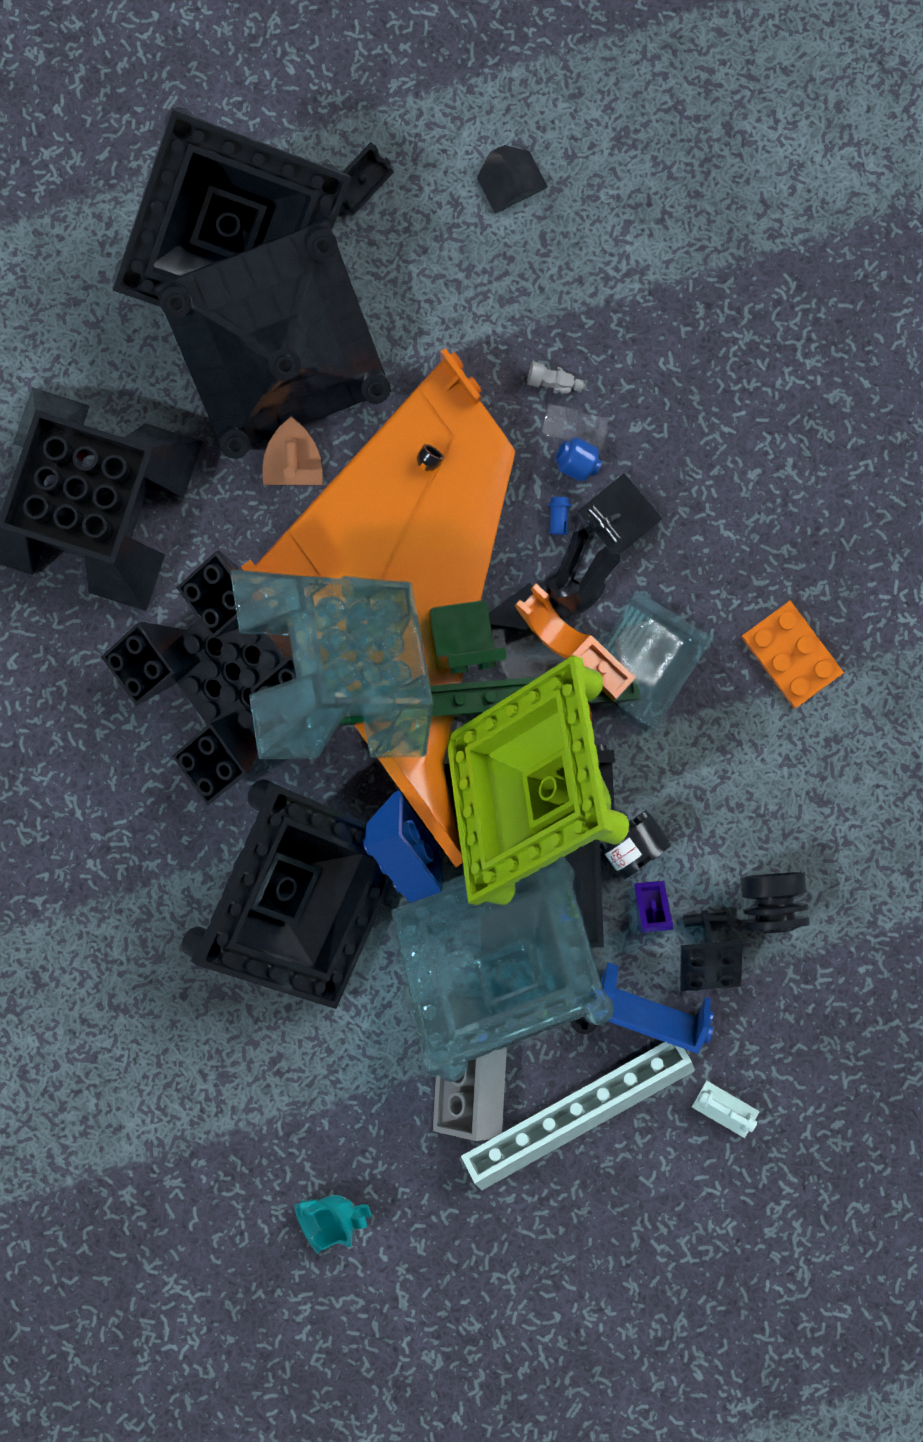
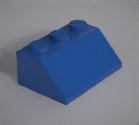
[363,790,442,903]

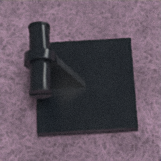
[578,473,662,554]
[680,910,743,991]

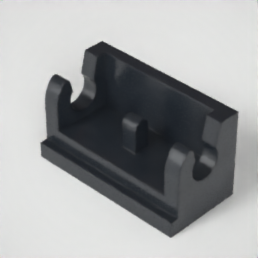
[342,142,394,215]

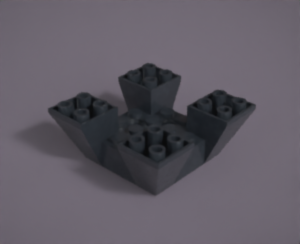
[0,387,203,612]
[101,550,332,806]

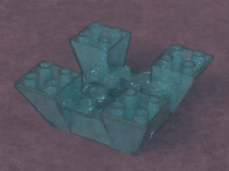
[230,570,433,759]

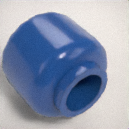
[555,437,602,482]

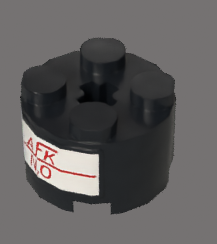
[600,809,671,880]

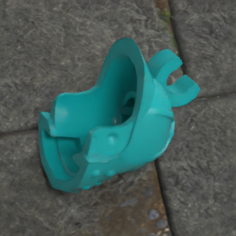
[294,1195,372,1254]

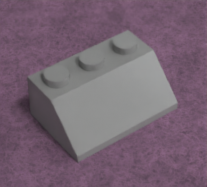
[433,1039,507,1141]

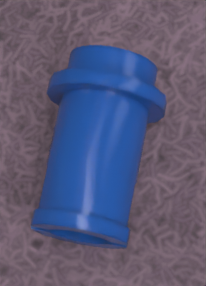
[548,497,572,535]

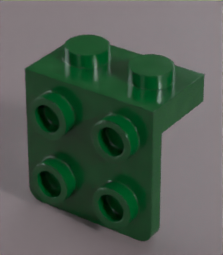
[429,601,507,674]

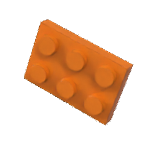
[741,600,844,709]

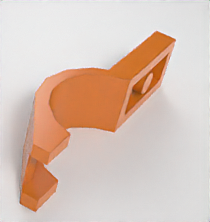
[515,583,636,701]

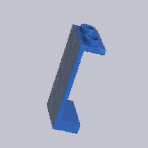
[593,962,714,1054]

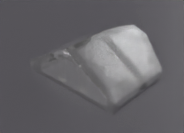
[615,618,683,688]

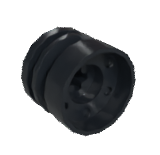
[740,872,810,933]

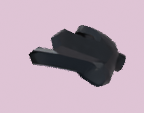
[546,530,620,620]

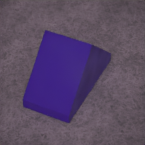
[634,881,673,933]

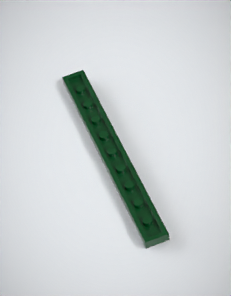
[335,669,641,726]

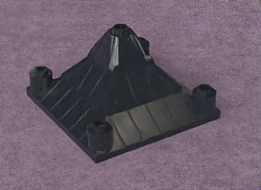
[112,107,352,307]
[154,219,391,459]
[182,779,393,1009]

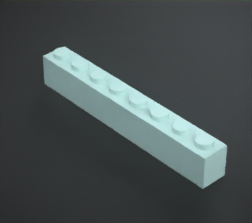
[461,1042,695,1190]

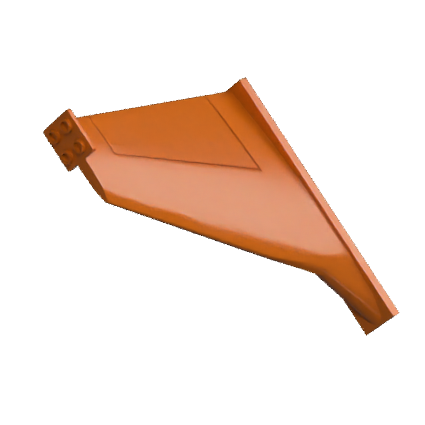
[241,348,516,867]

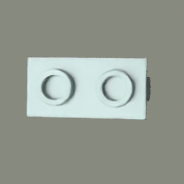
[692,1080,760,1138]

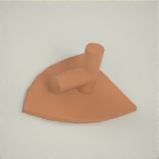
[263,416,323,485]

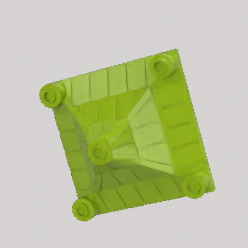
[447,655,629,906]

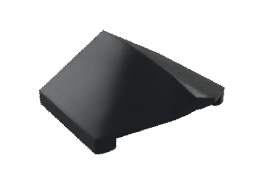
[477,145,548,214]

